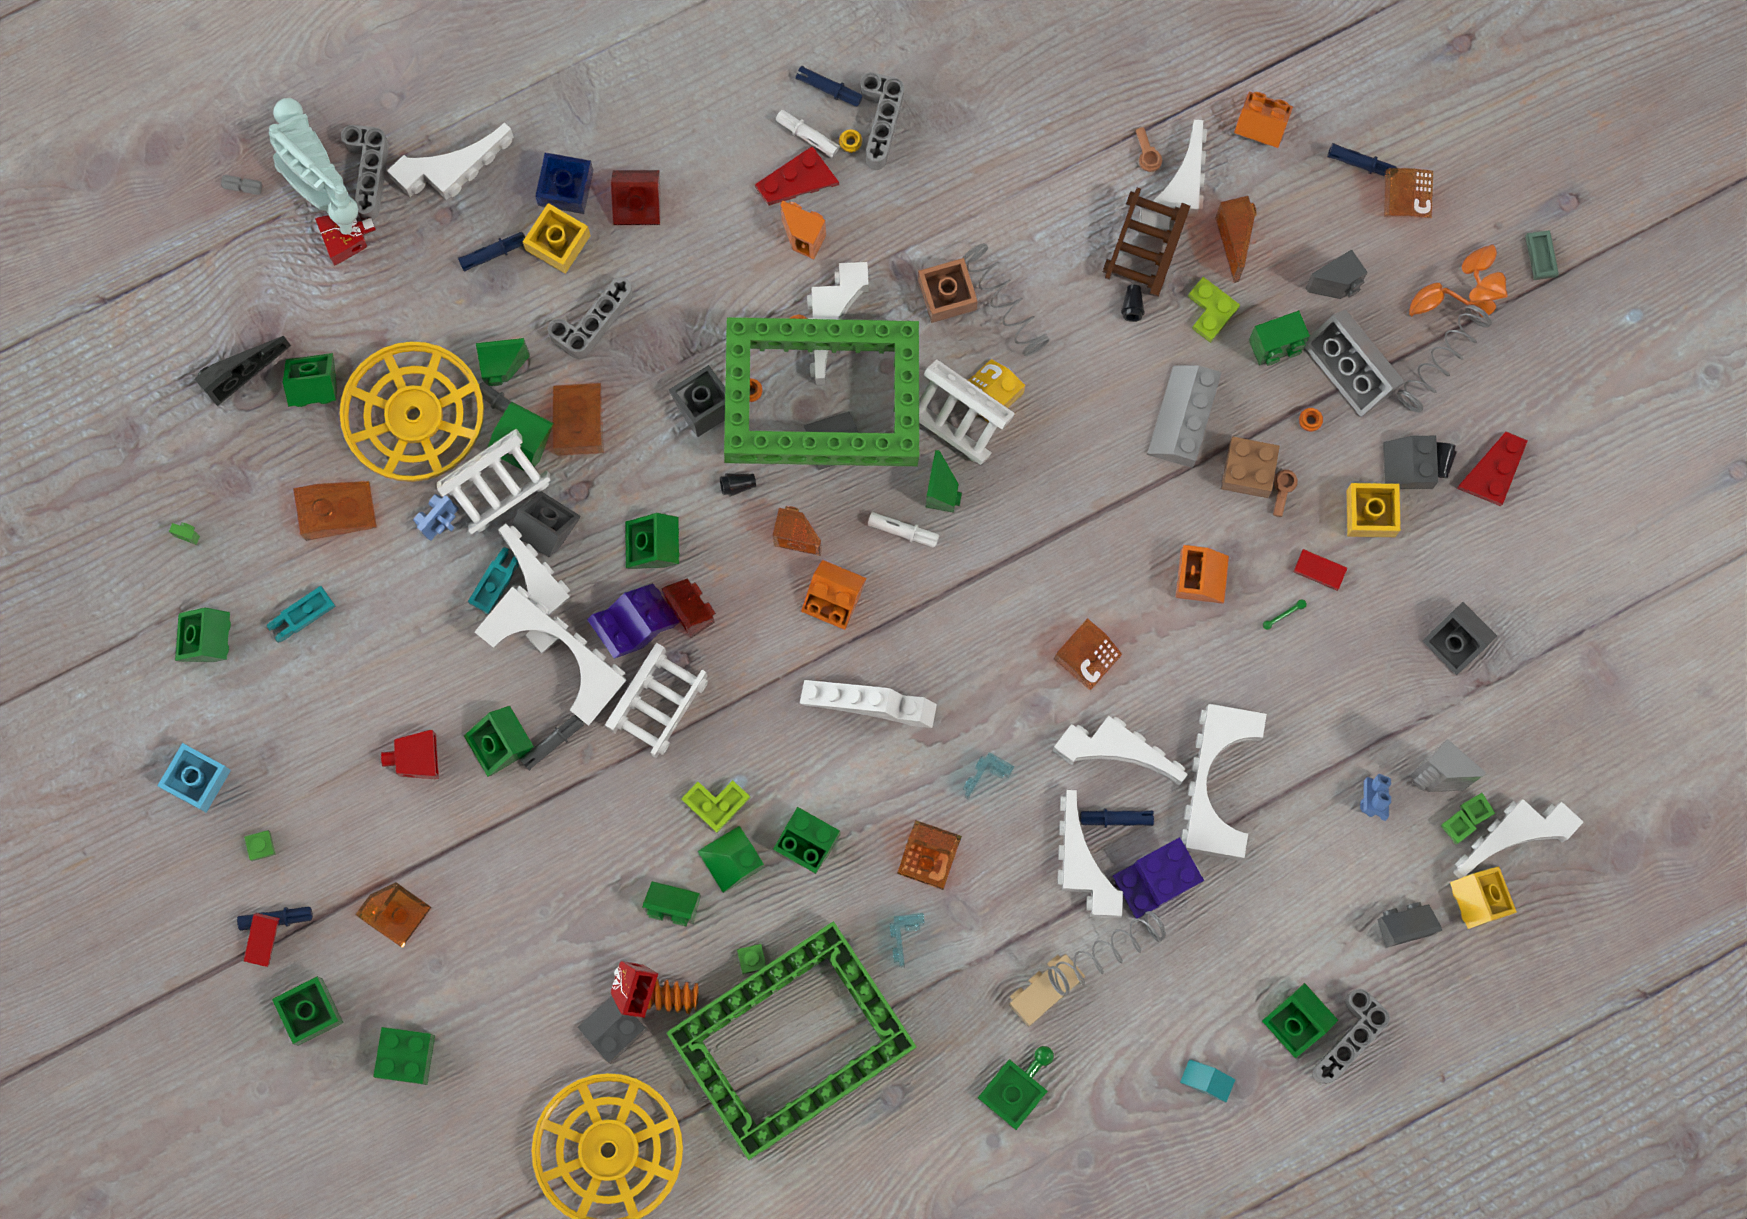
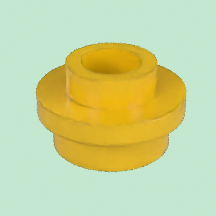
[839,129,862,153]

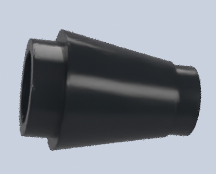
[1121,285,1145,322]
[1437,442,1457,478]
[720,473,756,497]

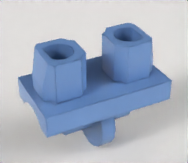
[413,494,459,541]
[1360,774,1391,821]

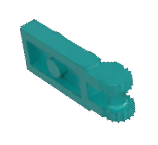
[468,547,519,615]
[266,586,336,643]

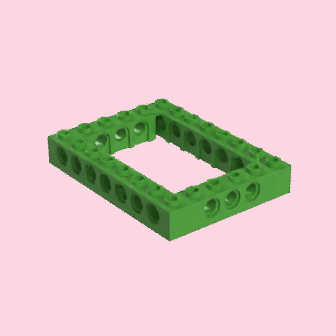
[724,317,919,467]
[666,921,917,1161]

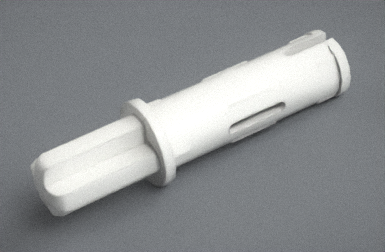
[776,110,840,158]
[868,512,939,547]

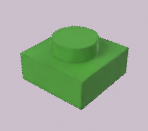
[169,522,200,545]
[1460,793,1495,826]
[1440,810,1477,845]
[244,830,276,861]
[737,944,766,974]

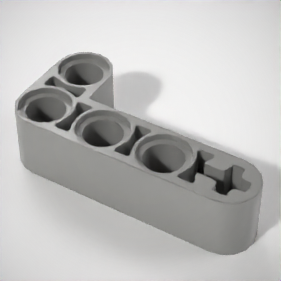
[861,72,904,170]
[341,125,389,221]
[548,277,633,359]
[1313,989,1390,1084]

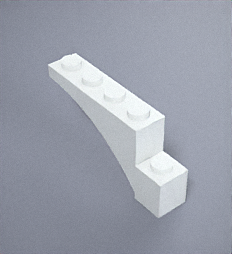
[1139,120,1207,236]
[387,123,514,200]
[807,262,868,385]
[498,523,570,655]
[800,680,937,728]
[1053,716,1188,786]
[1057,790,1123,918]
[1453,799,1583,879]

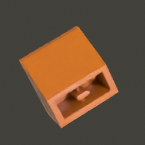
[1234,91,1293,148]
[780,200,826,260]
[1176,545,1229,604]
[801,560,867,630]

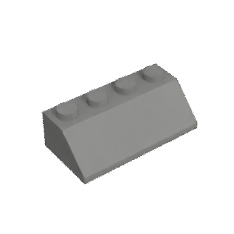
[1304,309,1405,417]
[1147,366,1222,468]
[1410,739,1486,792]

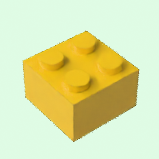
[523,203,591,274]
[1346,483,1401,537]

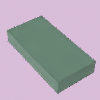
[1525,230,1559,280]

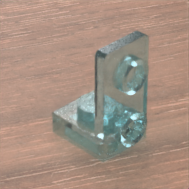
[963,752,1015,800]
[889,913,925,968]

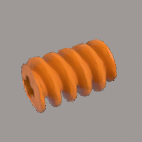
[648,979,699,1014]

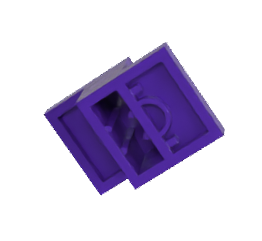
[587,583,680,659]
[1112,837,1204,919]

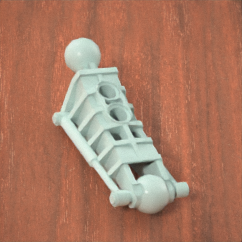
[269,98,359,235]

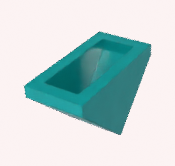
[1180,1059,1236,1103]

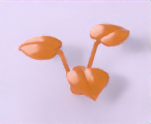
[1409,244,1508,317]

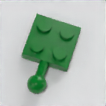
[978,1046,1054,1130]

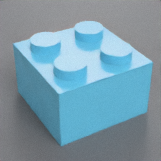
[157,743,231,813]

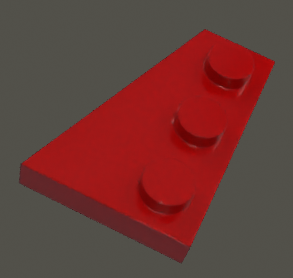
[755,146,839,206]
[1456,432,1528,507]

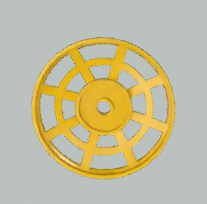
[340,342,484,482]
[531,1073,683,1219]

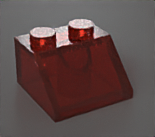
[611,170,661,225]
[662,578,716,638]

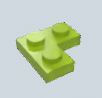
[1188,277,1240,343]
[681,780,751,833]

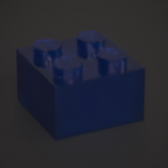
[535,152,594,214]

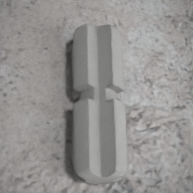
[221,175,262,195]

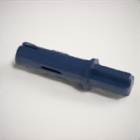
[796,66,862,107]
[1327,143,1397,178]
[458,232,525,272]
[1080,808,1154,828]
[237,906,313,931]

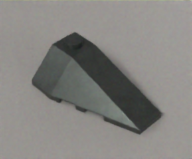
[195,336,291,406]

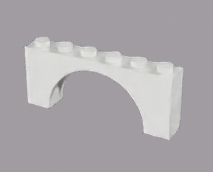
[475,586,626,726]
[1181,704,1267,861]

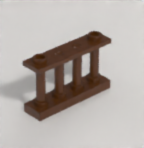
[1102,187,1191,297]

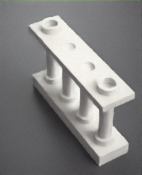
[919,360,1015,465]
[437,429,551,534]
[605,643,708,759]

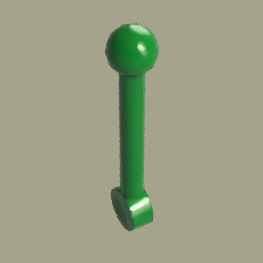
[1263,599,1307,630]

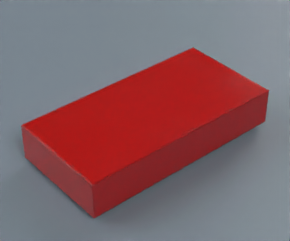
[1293,549,1347,591]
[244,913,280,967]

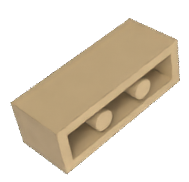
[1009,954,1086,1027]

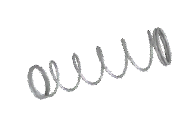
[962,243,1050,356]
[1397,305,1492,413]
[1048,911,1166,996]

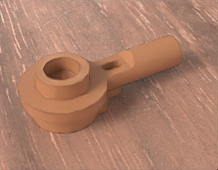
[1136,127,1162,172]
[1273,470,1298,517]

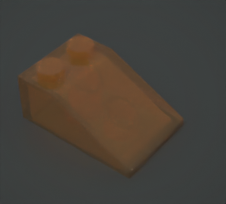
[1215,196,1257,283]
[552,383,604,456]
[293,481,377,541]

